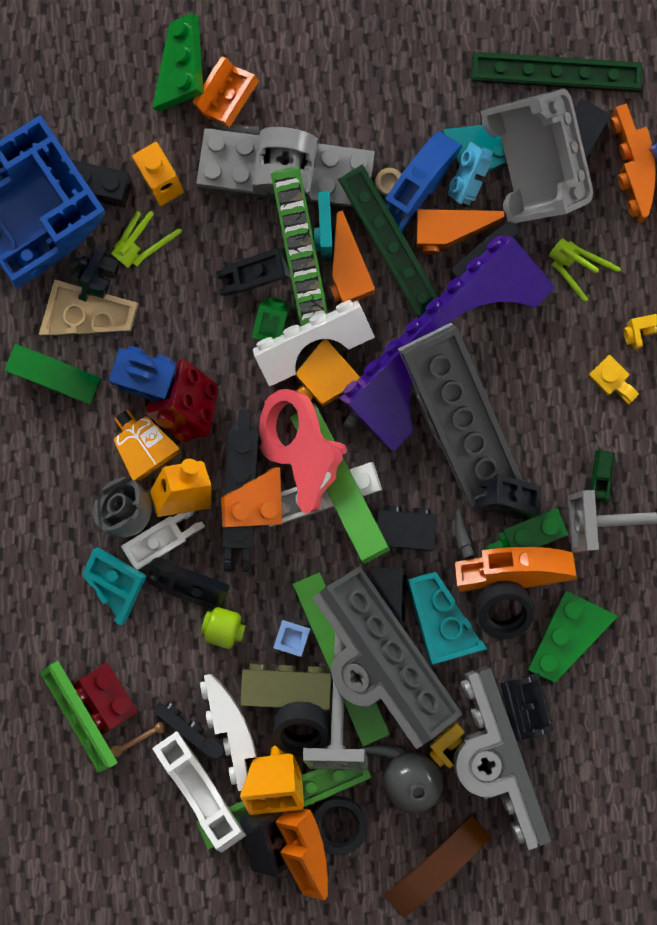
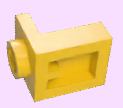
[624,314,657,351]
[429,722,465,769]

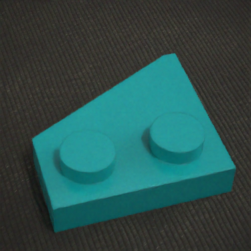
[314,191,332,259]
[82,548,147,626]

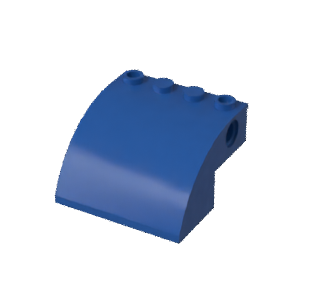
[0,115,106,290]

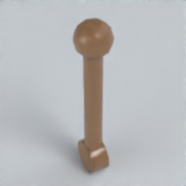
[110,722,166,757]

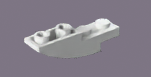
[269,462,382,527]
[200,674,257,791]

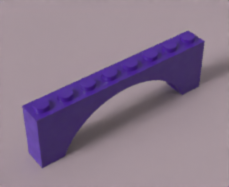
[339,235,555,452]

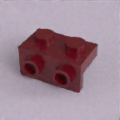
[73,663,138,735]

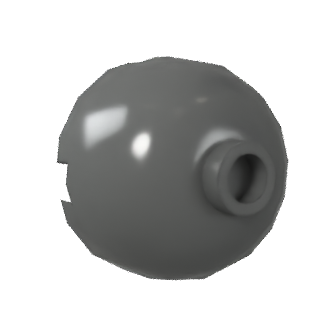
[93,477,153,538]
[383,751,444,814]

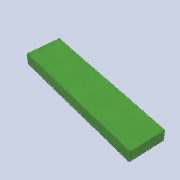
[40,661,118,774]

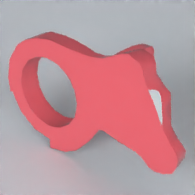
[259,389,347,513]

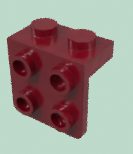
[146,359,218,442]

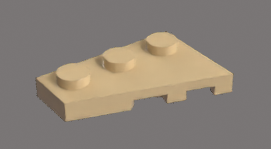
[39,279,139,336]

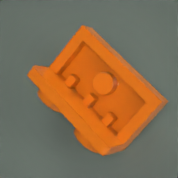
[193,56,259,128]

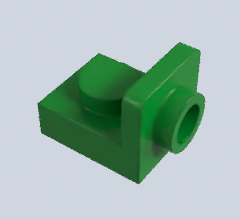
[251,297,291,340]

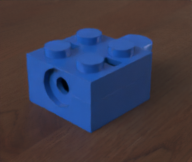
[108,346,177,402]

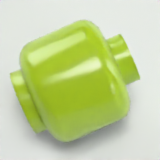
[201,607,246,649]

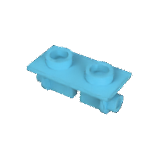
[448,142,494,205]

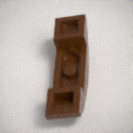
[384,815,491,917]

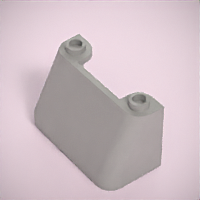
[481,89,593,223]

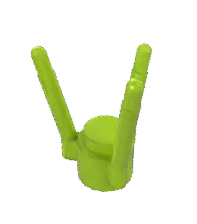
[111,211,182,268]
[549,238,621,302]

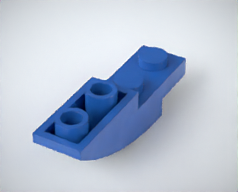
[385,131,463,234]

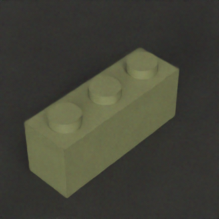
[240,664,331,710]

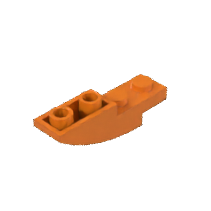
[610,103,655,224]
[455,547,577,592]

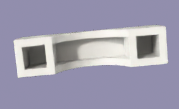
[253,300,375,387]
[152,732,247,853]

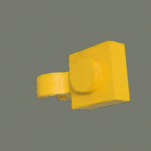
[588,354,639,405]

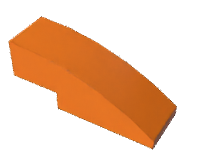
[275,809,328,901]

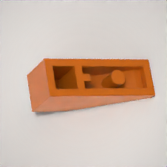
[416,209,504,255]
[329,210,375,303]

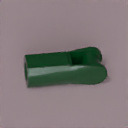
[590,450,615,505]

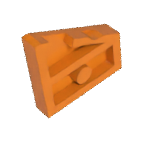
[221,467,283,527]

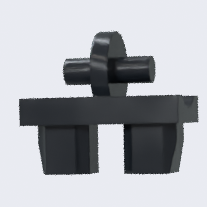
[68,245,120,302]

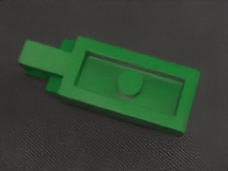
[486,508,568,550]

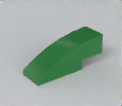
[4,344,101,405]

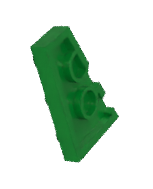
[152,13,203,111]
[527,591,618,683]

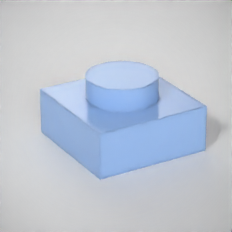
[274,620,310,657]

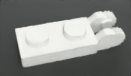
[121,511,205,571]

